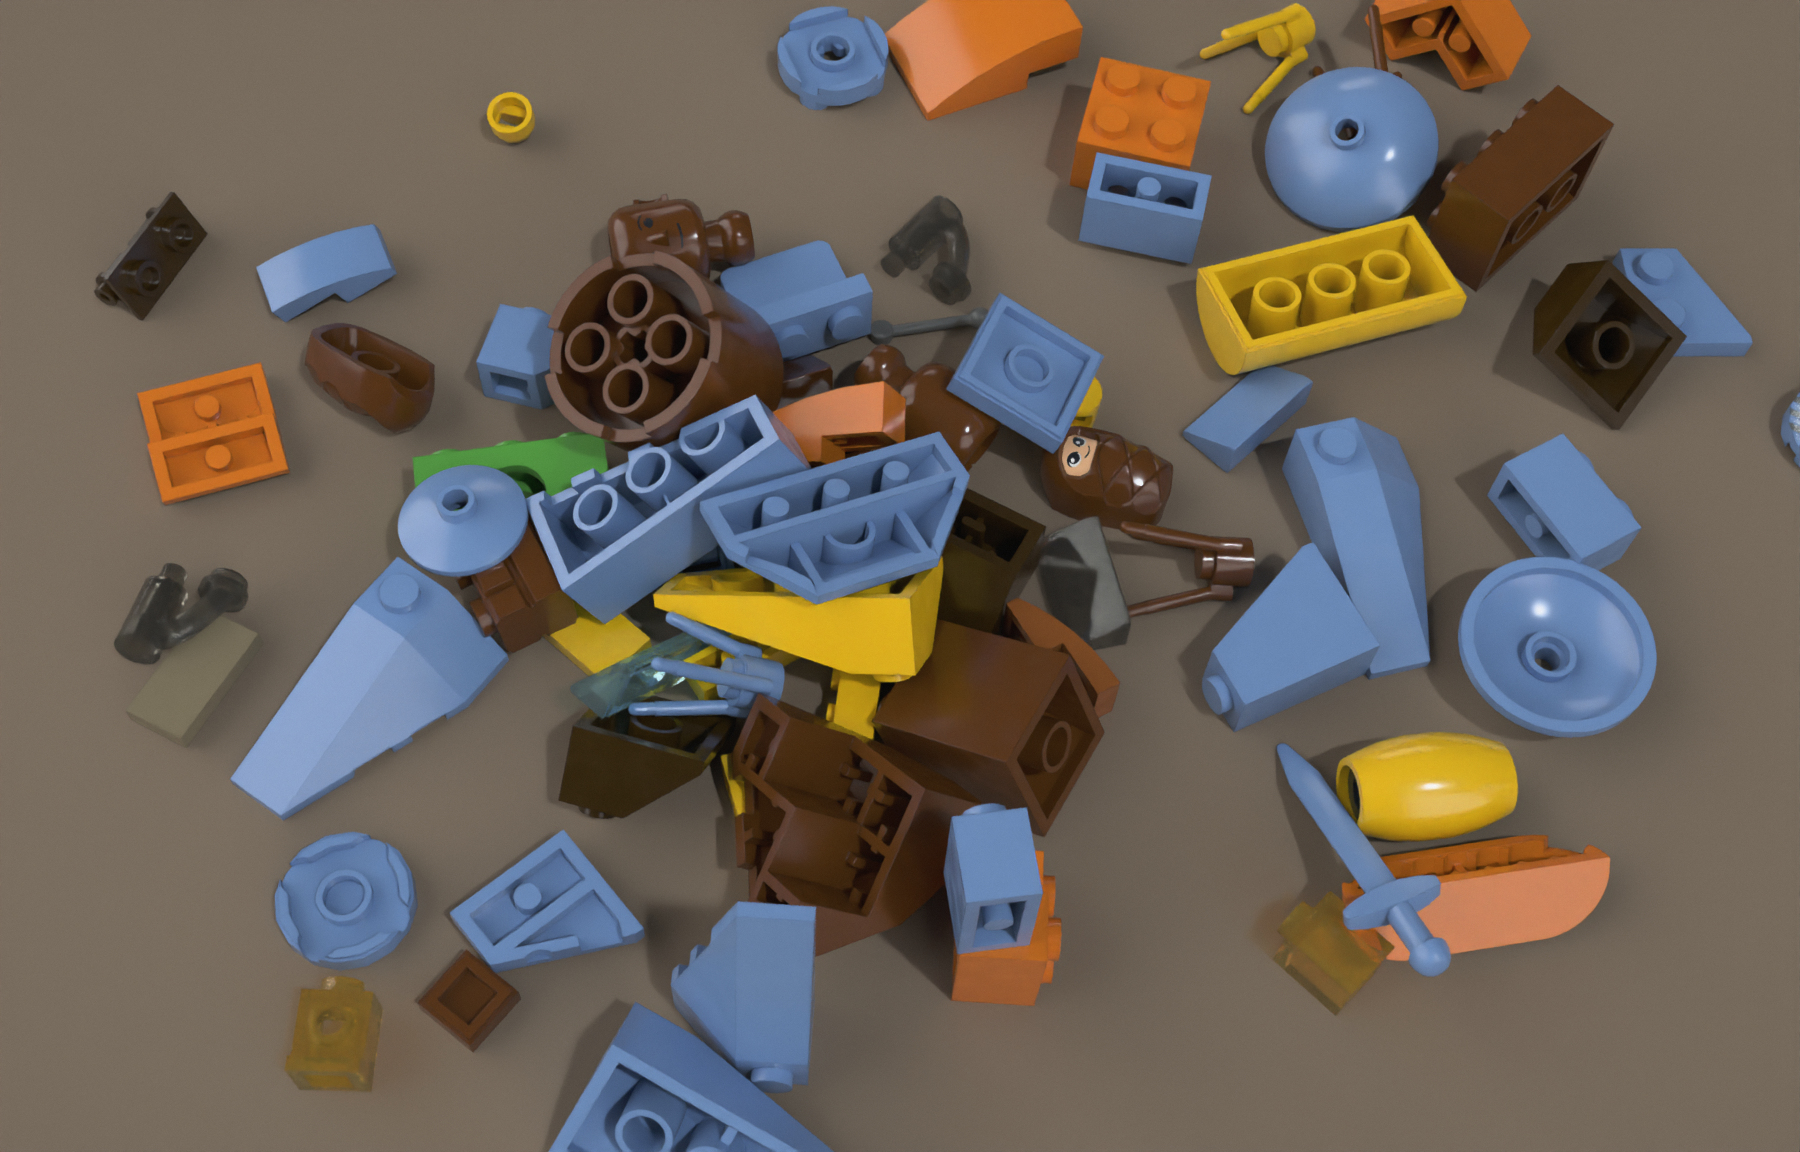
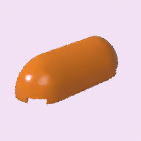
[1342,835,1610,961]

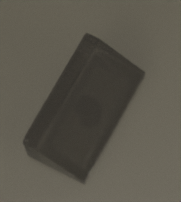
[1038,516,1131,650]

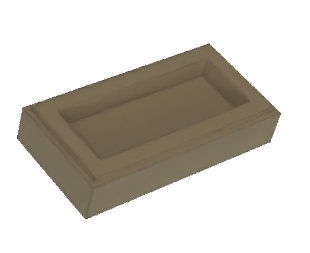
[126,606,264,748]

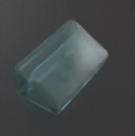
[570,632,703,719]

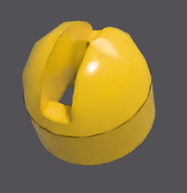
[487,92,535,143]

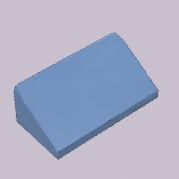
[1182,366,1313,473]

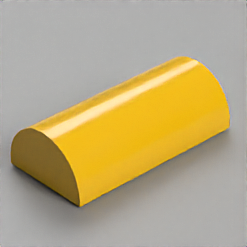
[1196,215,1467,375]

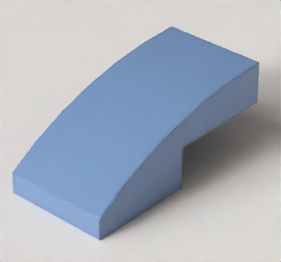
[256,224,397,323]

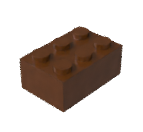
[1426,85,1614,292]

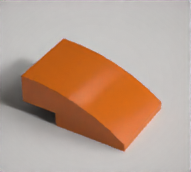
[885,0,1083,121]

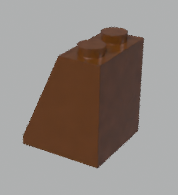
[872,619,1105,837]

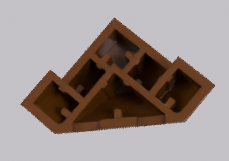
[732,693,984,957]

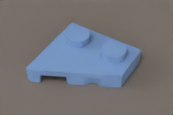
[1613,248,1753,356]
[450,830,645,973]

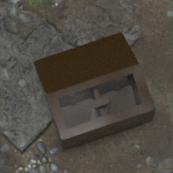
[937,488,1046,635]

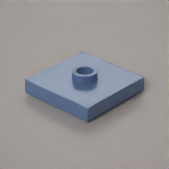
[946,293,1104,454]

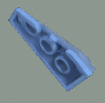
[1282,417,1431,680]
[230,557,509,821]
[671,901,816,1093]
[549,1002,834,1152]

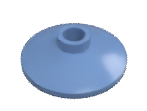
[398,465,529,577]

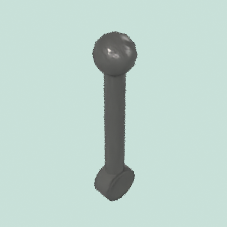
[870,307,988,345]

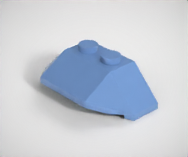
[699,432,970,605]

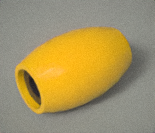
[1336,732,1518,842]

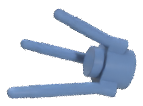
[628,612,784,719]

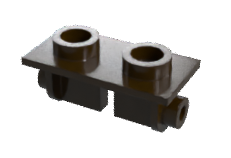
[94,192,208,320]

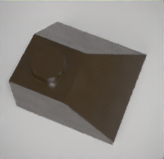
[1532,260,1687,430]
[558,684,737,819]

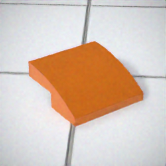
[137,362,290,505]

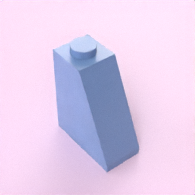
[1202,542,1380,732]

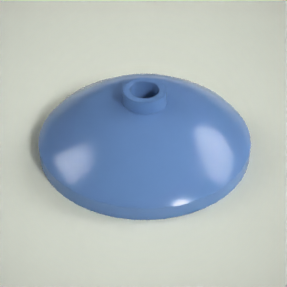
[1265,67,1439,232]
[1458,556,1657,738]

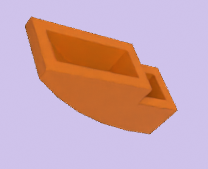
[773,381,906,469]

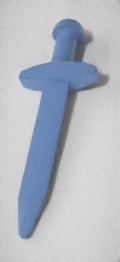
[1277,743,1451,977]

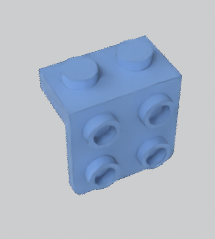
[720,240,873,362]

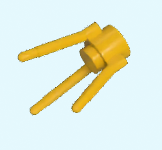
[1199,3,1316,114]

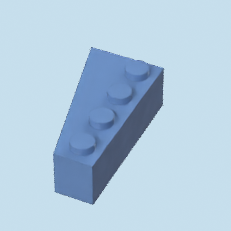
[526,394,811,624]

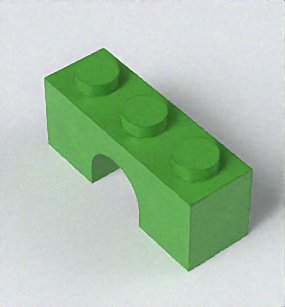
[412,432,608,511]

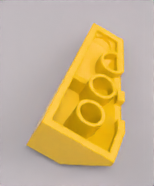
[653,556,944,683]

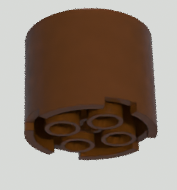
[544,250,784,452]

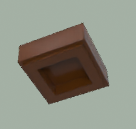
[417,949,521,1053]

